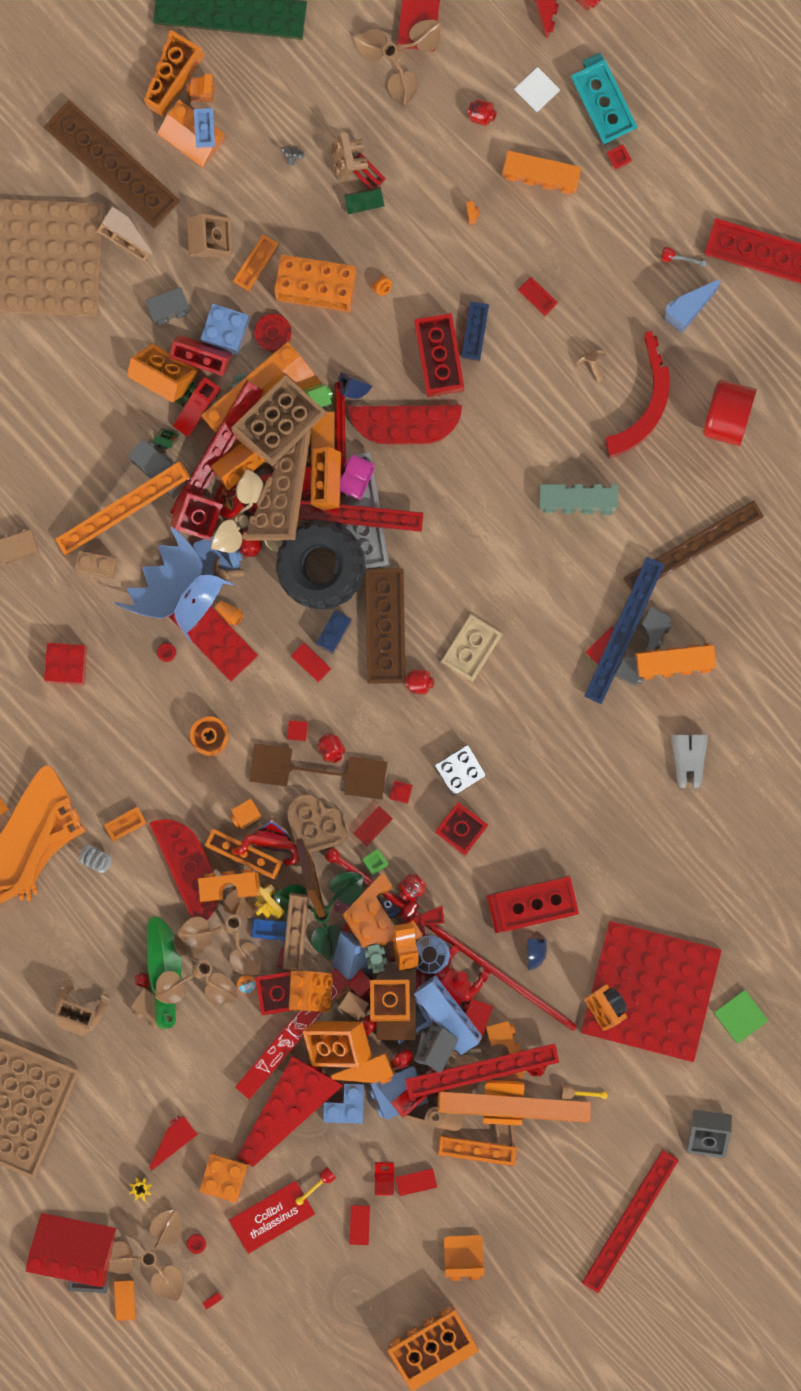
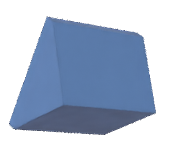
[332,931,371,979]

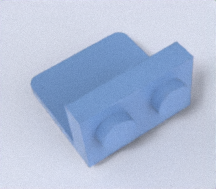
[193,536,243,575]

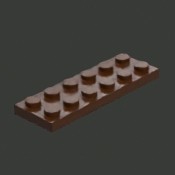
[365,568,406,684]

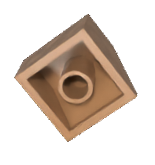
[187,214,232,258]

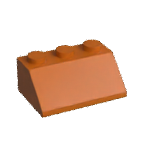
[158,100,225,168]
[127,343,198,403]

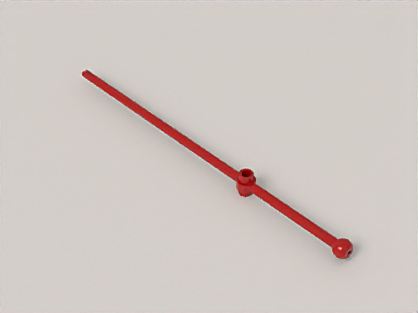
[325,848,576,1031]

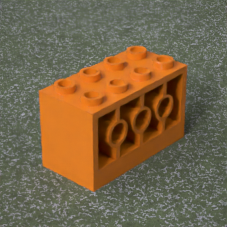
[275,255,357,313]
[387,1306,479,1391]

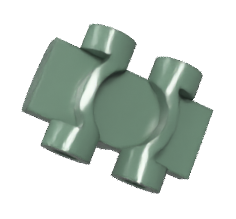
[364,943,387,973]

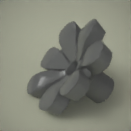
[281,146,305,165]

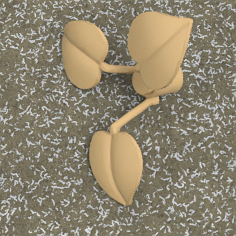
[211,470,284,553]

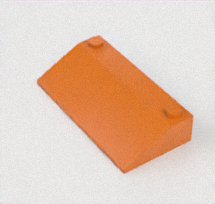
[201,342,322,451]

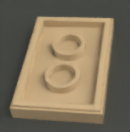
[440,614,503,683]

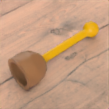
[561,1084,608,1100]

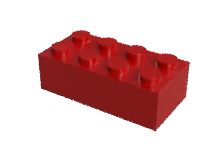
[414,313,465,398]

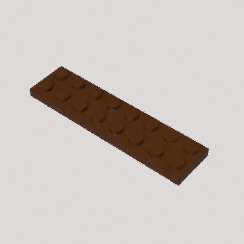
[44,100,180,229]

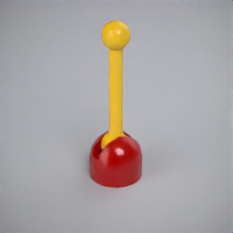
[296,1167,336,1205]

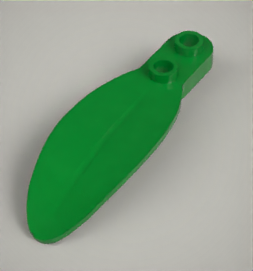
[147,917,182,1030]

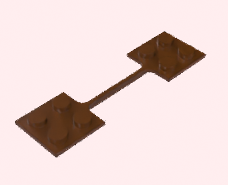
[249,744,387,800]

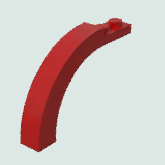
[605,331,670,458]

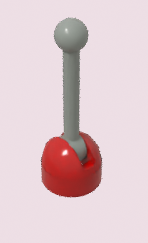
[661,246,707,267]

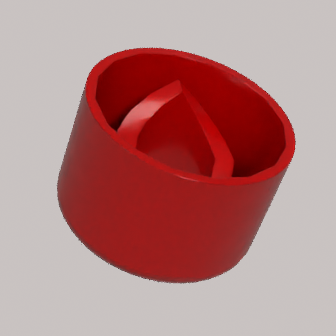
[703,379,757,447]

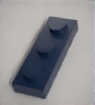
[462,301,489,361]

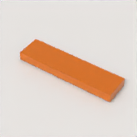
[438,1135,518,1166]

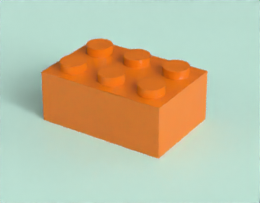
[303,1021,372,1067]

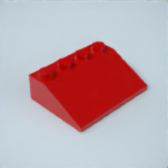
[25,1213,117,1287]

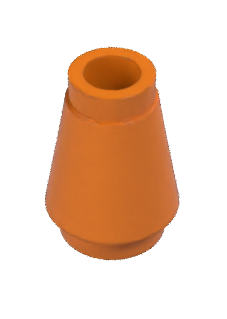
[215,600,244,626]

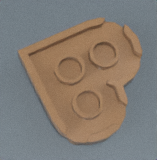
[287,795,349,853]

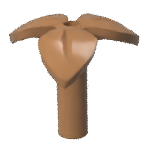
[575,350,606,382]
[212,556,244,581]

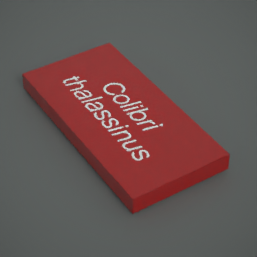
[229,1181,315,1254]

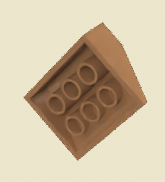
[232,375,327,466]

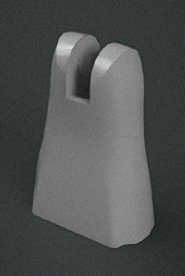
[671,735,708,788]

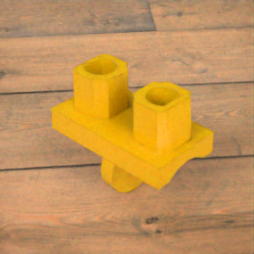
[254,884,285,920]

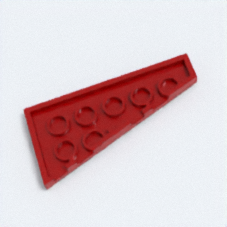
[236,1056,344,1167]

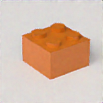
[370,980,410,1022]
[199,1153,248,1203]

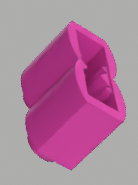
[340,455,376,500]

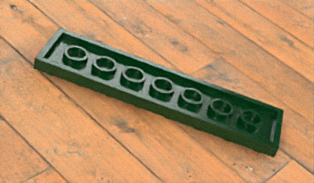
[153,0,307,40]

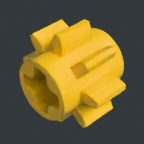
[129,1177,153,1201]

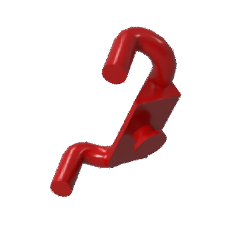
[232,830,299,865]

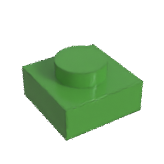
[362,849,389,875]

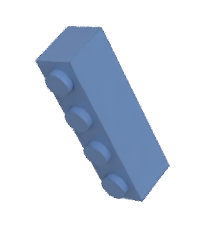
[414,975,482,1055]

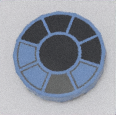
[416,935,450,974]

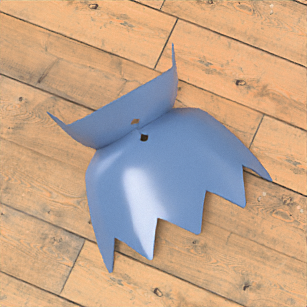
[114,526,235,644]

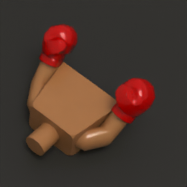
[361,1015,413,1071]

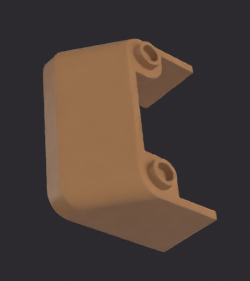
[405,1050,478,1131]

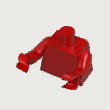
[436,945,490,1006]

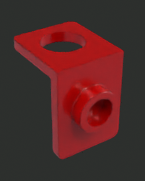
[374,1162,394,1196]

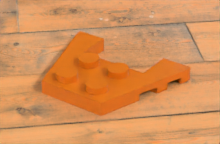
[343,873,422,948]

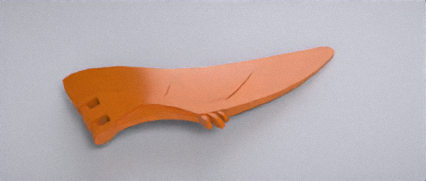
[0,766,87,904]

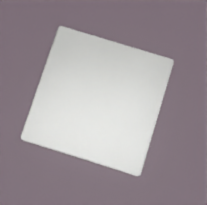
[514,67,560,112]

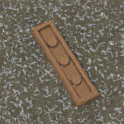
[282,893,309,971]

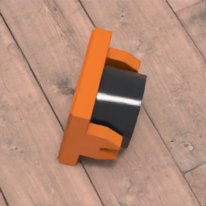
[584,984,627,1031]

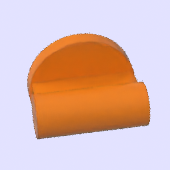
[370,274,392,296]

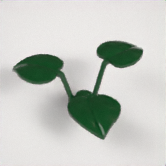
[275,872,363,961]

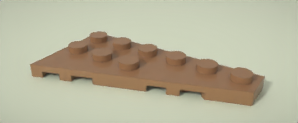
[242,429,311,541]

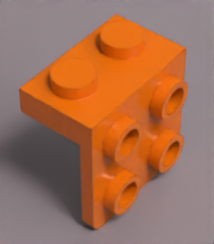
[289,971,333,1012]
[483,1080,524,1125]
[444,1235,485,1281]

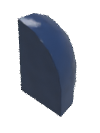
[338,372,372,399]
[527,939,547,970]

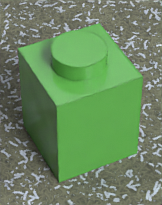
[303,383,332,407]

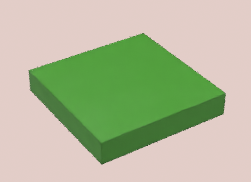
[714,990,768,1044]

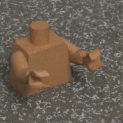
[54,981,110,1036]

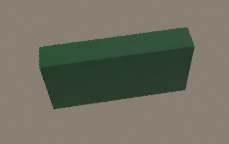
[344,187,385,214]

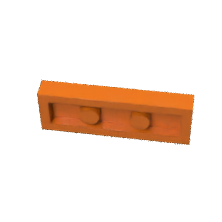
[232,234,279,293]

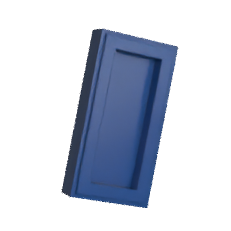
[251,918,287,941]

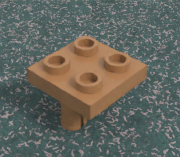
[330,132,368,181]

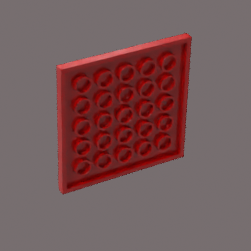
[581,921,722,1063]

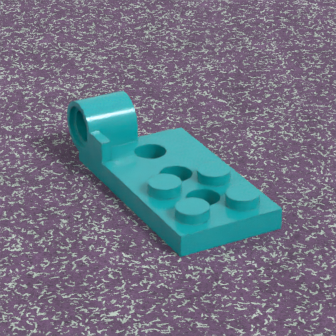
[571,52,638,145]

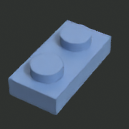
[194,108,215,148]

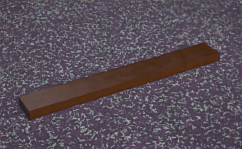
[623,501,764,591]

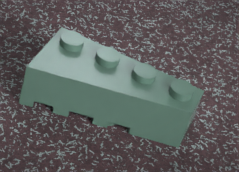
[539,484,618,516]

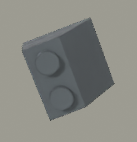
[687,1110,732,1158]

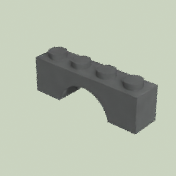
[615,607,672,687]

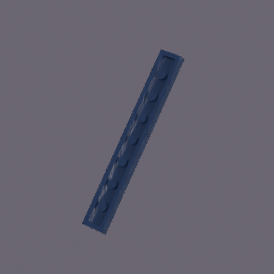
[584,557,664,704]

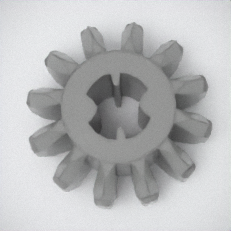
[78,845,112,873]

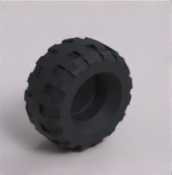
[276,520,366,610]

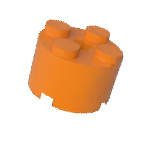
[190,716,230,756]

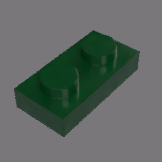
[153,428,180,449]

